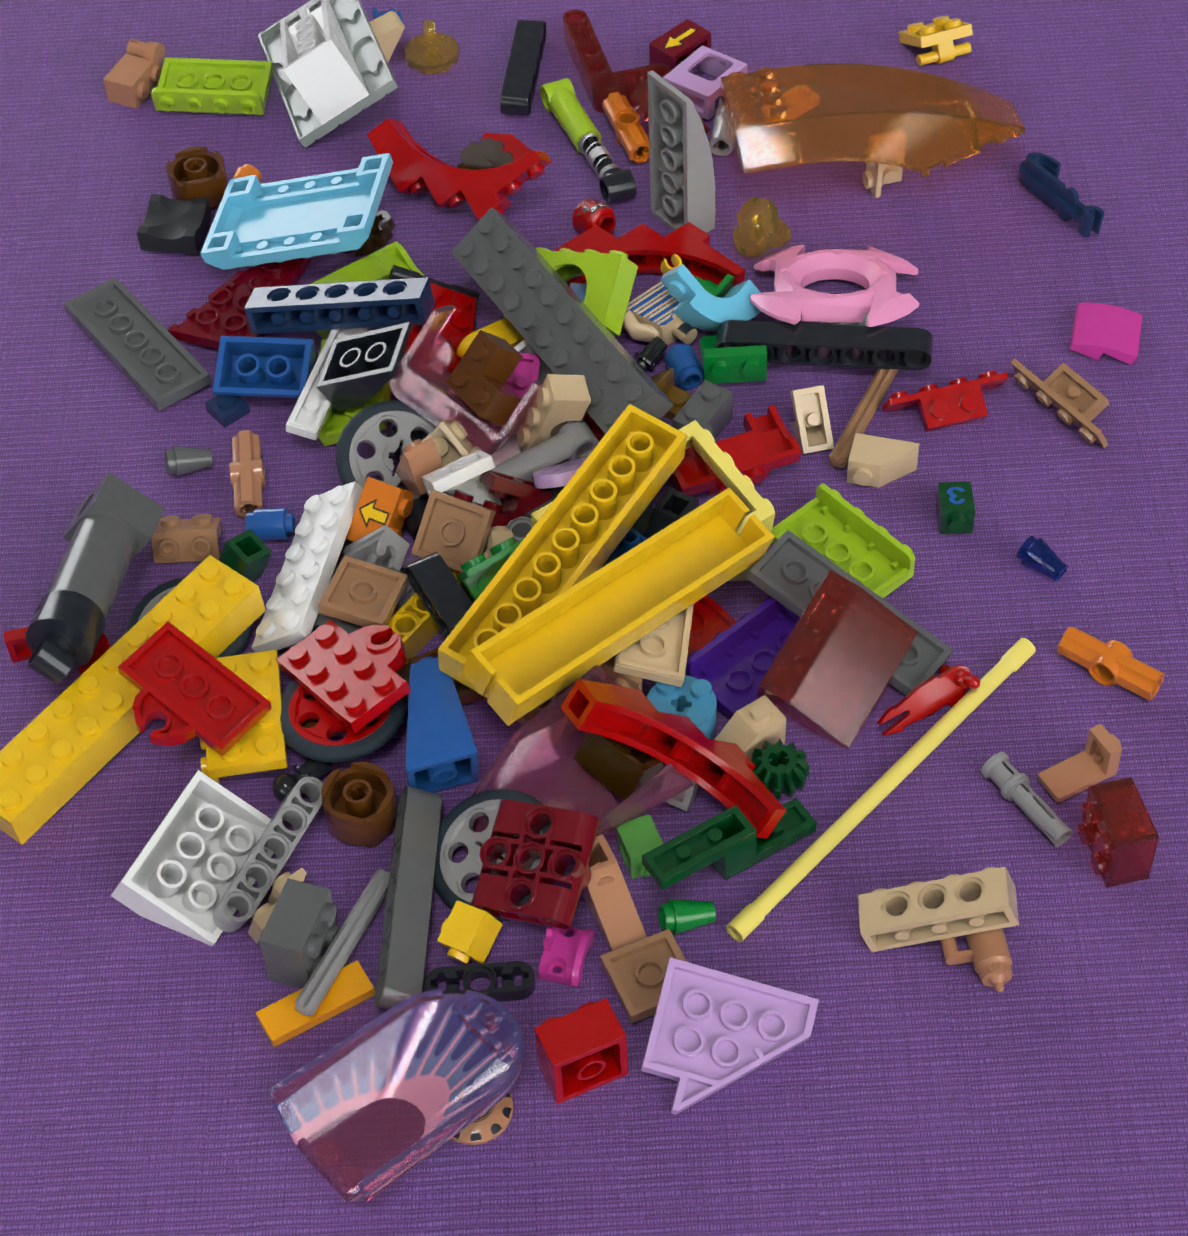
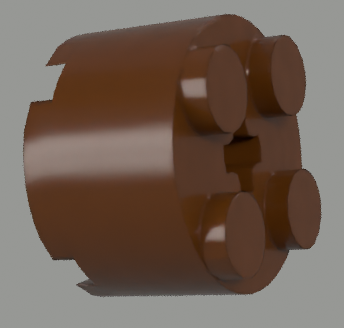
[166,146,228,208]
[321,762,397,848]

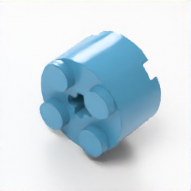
[647,676,717,740]

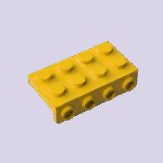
[200,649,288,784]

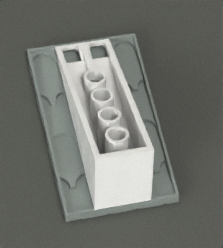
[258,0,398,148]

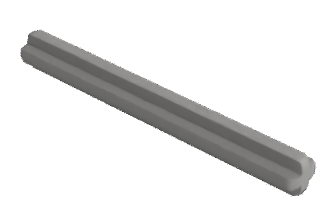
[295,869,390,1016]

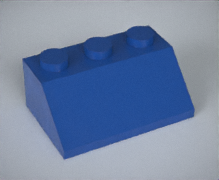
[212,336,318,398]

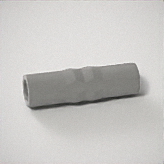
[709,84,745,156]

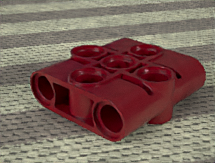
[471,800,600,929]

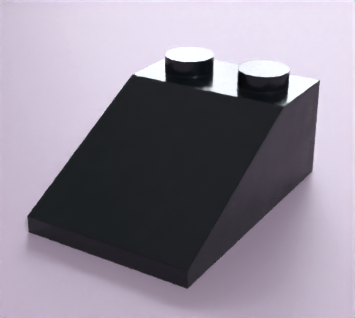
[316,322,413,411]

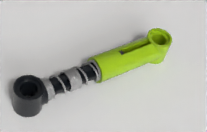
[540,78,637,205]

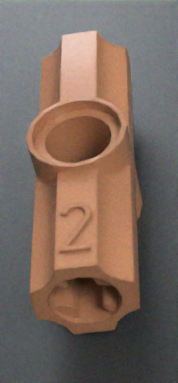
[229,430,266,520]

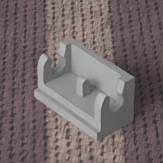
[343,525,410,572]

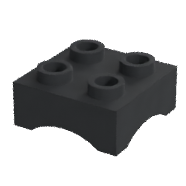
[137,194,212,254]

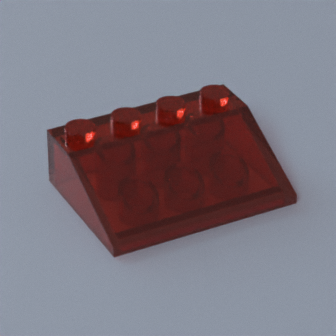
[757,570,918,750]

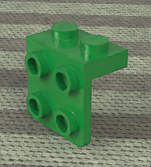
[700,335,767,384]

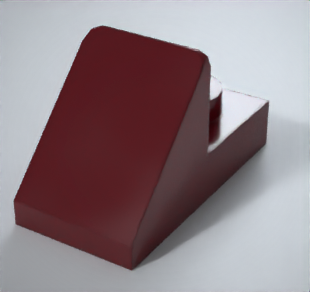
[479,470,553,521]

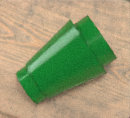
[658,898,716,936]

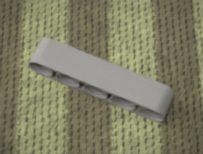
[213,777,323,932]

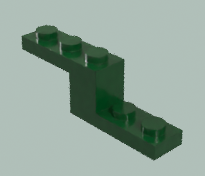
[642,798,817,890]

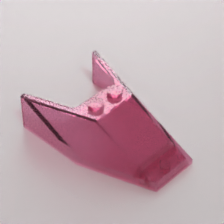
[462,664,694,861]

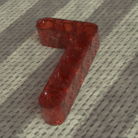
[563,9,670,113]

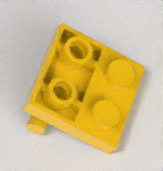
[899,16,973,66]

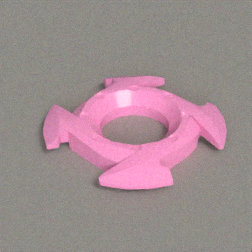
[750,245,919,327]

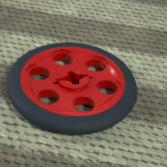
[280,680,408,763]

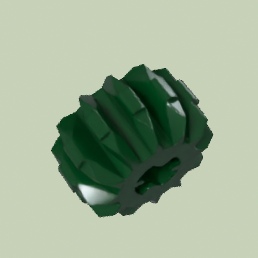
[750,738,809,800]

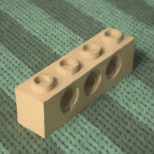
[858,867,1019,952]

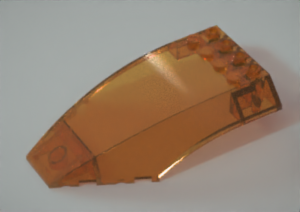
[720,63,1025,178]

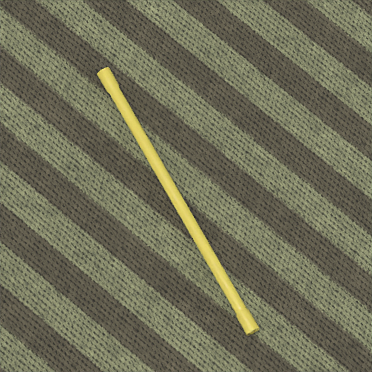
[726,638,1036,942]

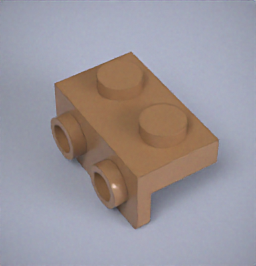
[151,514,223,563]

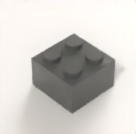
[259,878,341,989]

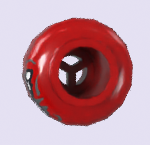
[572,199,616,234]

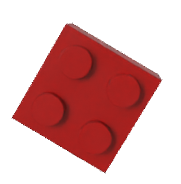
[534,998,628,1104]

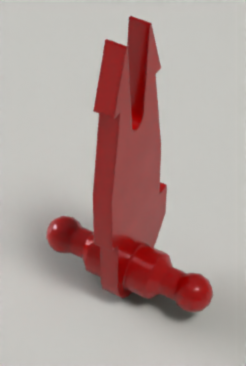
[876,664,980,736]

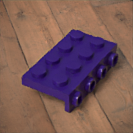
[686,596,838,719]

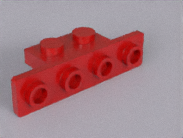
[882,370,1009,432]

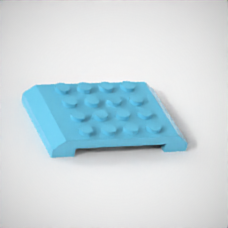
[200,153,393,270]

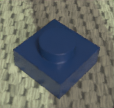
[205,395,250,428]

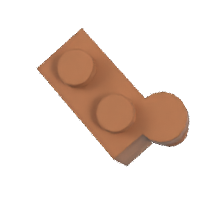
[103,38,165,109]

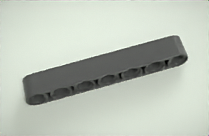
[374,785,442,1013]

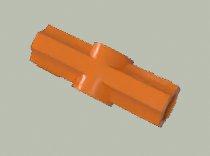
[602,92,650,164]
[1057,626,1165,700]

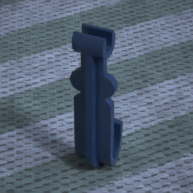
[1019,152,1104,237]

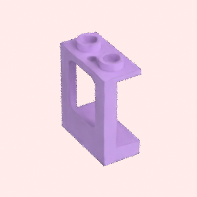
[663,46,748,120]

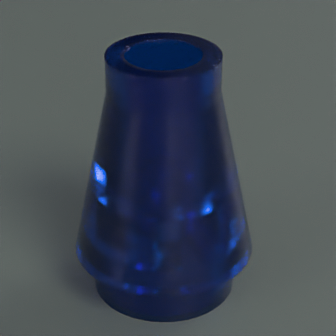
[1016,535,1068,582]

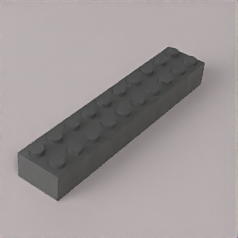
[451,207,674,434]

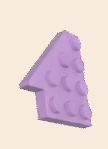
[640,957,819,1115]

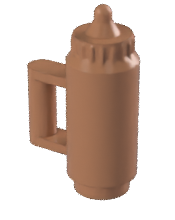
[940,898,1013,992]

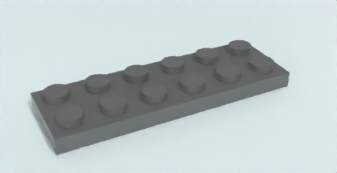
[64,277,212,411]
[747,529,953,695]

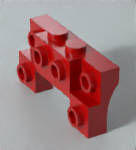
[670,405,802,496]

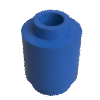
[664,344,704,390]
[246,507,296,541]

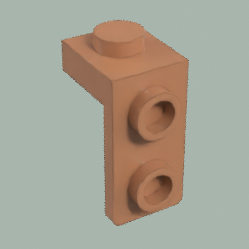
[1038,724,1123,802]

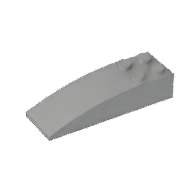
[647,70,716,233]

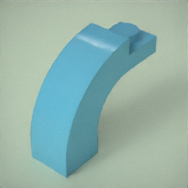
[660,264,761,331]

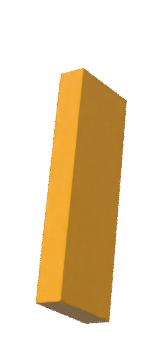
[255,960,375,1048]

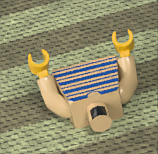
[622,254,698,346]

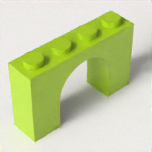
[504,247,638,336]

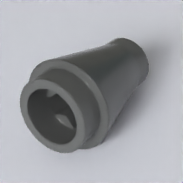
[165,446,213,477]

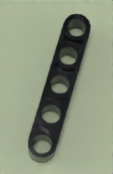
[500,20,546,115]
[405,552,473,638]

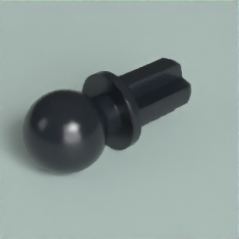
[634,337,668,373]
[272,759,333,802]

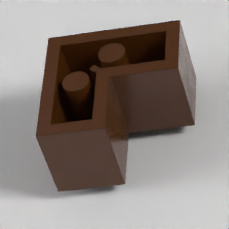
[446,330,523,427]

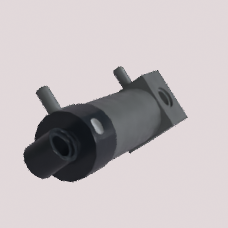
[25,472,165,685]

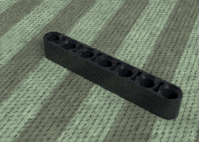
[716,320,933,370]

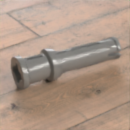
[981,752,1073,847]

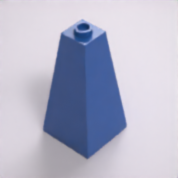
[405,656,479,793]

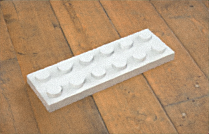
[251,481,363,652]

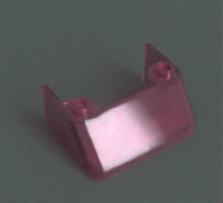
[390,305,546,456]

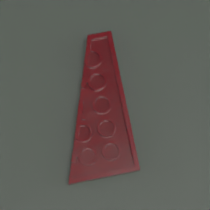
[167,256,314,350]

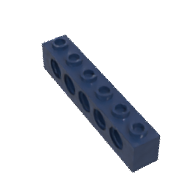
[244,277,435,334]

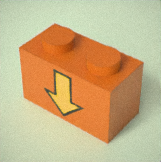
[346,477,414,542]

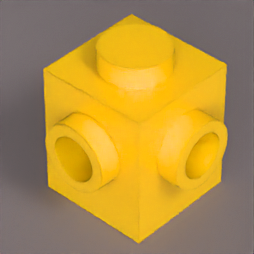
[437,900,503,965]

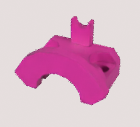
[538,927,596,987]

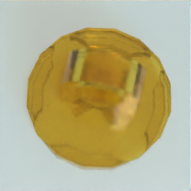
[405,19,460,74]
[733,197,792,257]

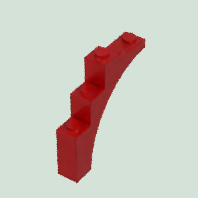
[366,118,552,220]
[553,222,745,287]
[560,679,786,839]

